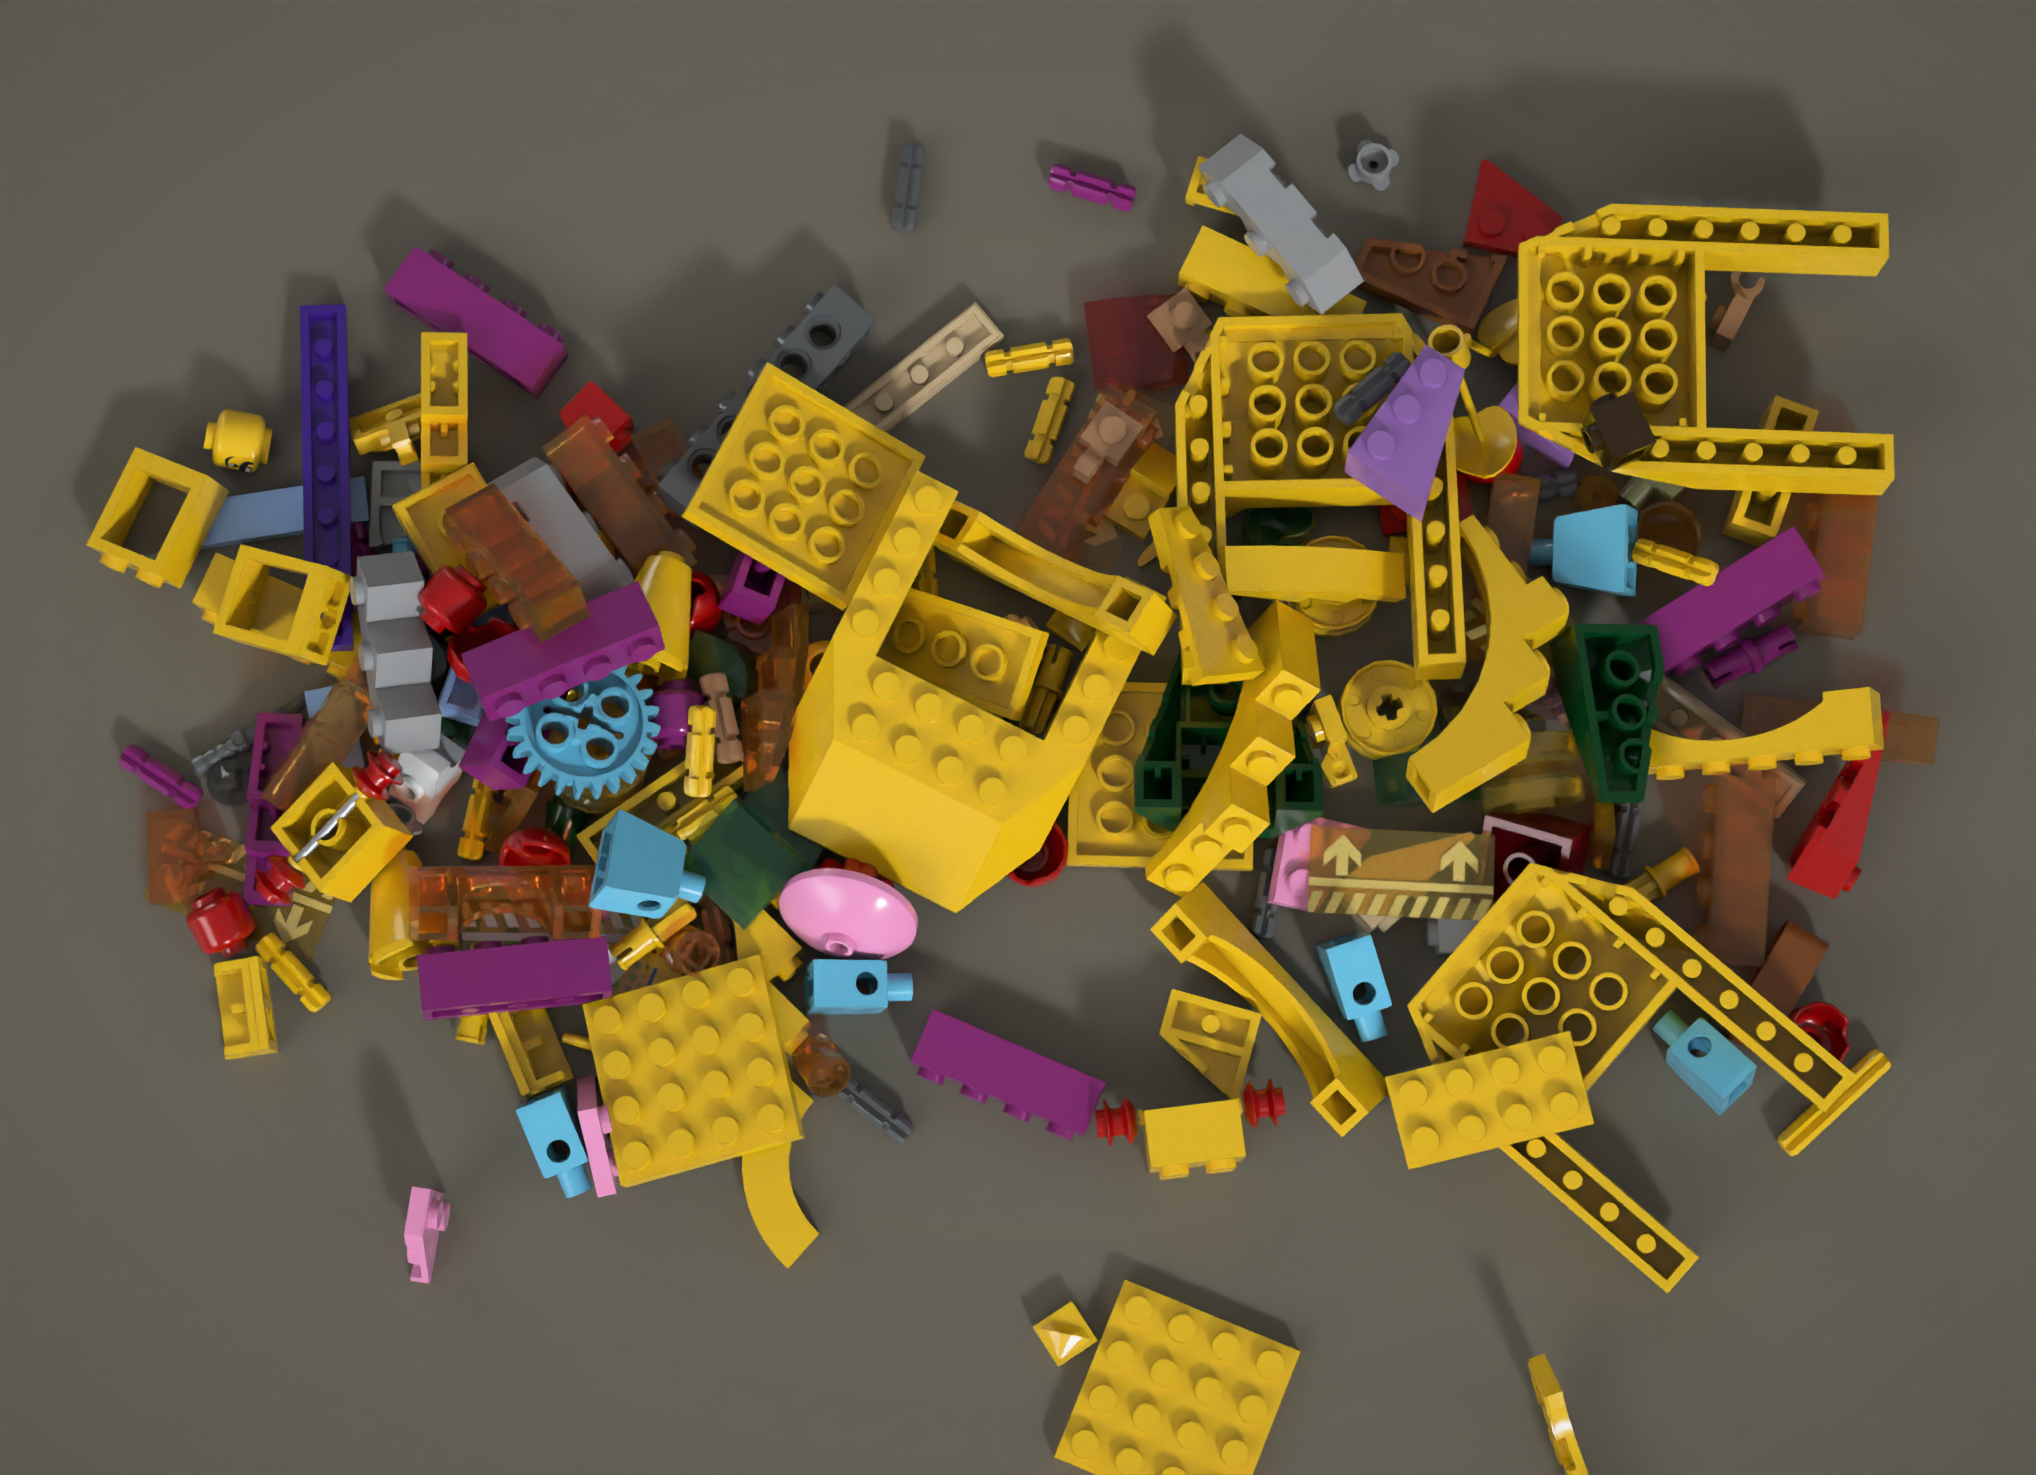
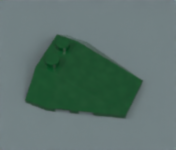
[1134,650,1324,838]

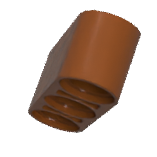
[1720,919,1830,1053]

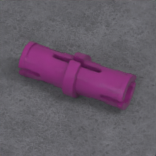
[1702,623,1798,690]

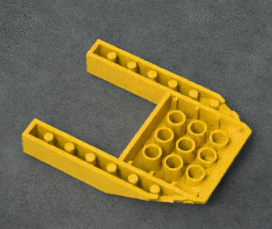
[1518,203,1895,496]
[1175,313,1466,685]
[788,470,1167,914]
[1407,863,1857,1294]

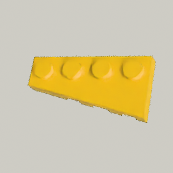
[1148,506,1266,686]

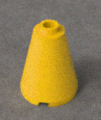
[624,551,692,685]
[368,846,462,980]

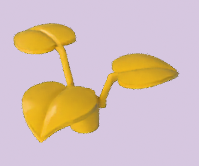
[1412,298,1518,479]

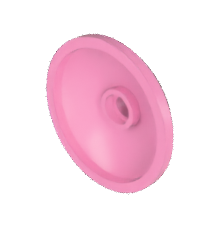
[779,868,918,960]

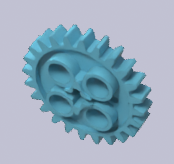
[505,665,661,800]

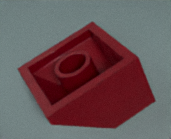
[1470,812,1591,905]

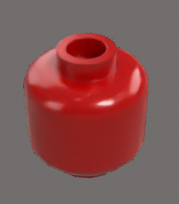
[417,564,488,634]
[185,886,256,958]

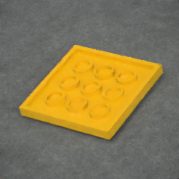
[682,362,926,611]
[1067,682,1254,871]
[582,954,805,1188]
[1054,1280,1301,1475]

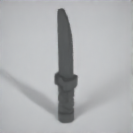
[191,693,306,775]

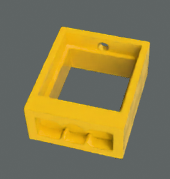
[86,447,229,589]
[212,544,353,666]

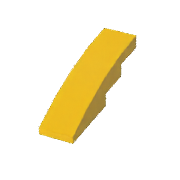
[421,332,468,489]
[1219,545,1406,603]

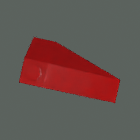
[1785,706,1890,899]

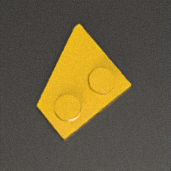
[1159,989,1262,1100]

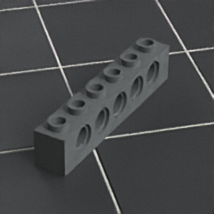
[656,285,876,532]

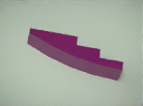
[243,712,305,907]

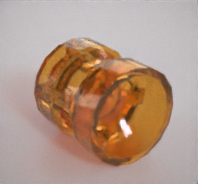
[662,929,720,977]
[791,1033,852,1097]

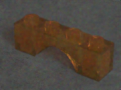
[408,865,602,940]

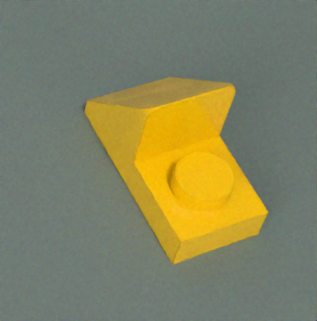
[1105,442,1176,542]

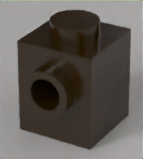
[1581,392,1657,473]

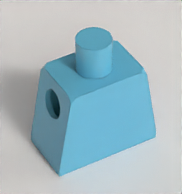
[1529,504,1638,598]
[588,809,706,919]
[1315,931,1392,1042]
[804,959,913,1015]
[1652,1010,1757,1116]
[515,1085,592,1199]

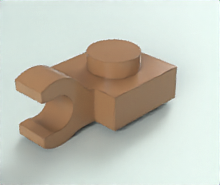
[1708,271,1765,353]
[1147,287,1213,364]
[1072,401,1144,485]

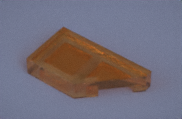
[1589,789,1616,870]

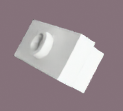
[388,733,465,825]

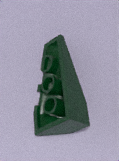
[1550,623,1665,803]

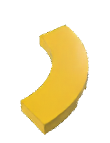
[742,1081,820,1269]
[1528,1354,1589,1475]

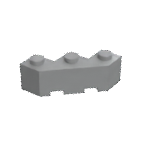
[1198,133,1364,315]
[487,457,634,609]
[349,551,442,754]

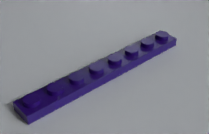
[300,304,354,652]

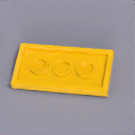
[876,587,1049,722]
[1385,1031,1595,1170]

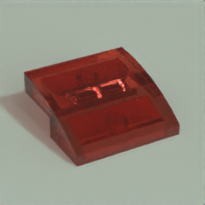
[1084,294,1189,394]

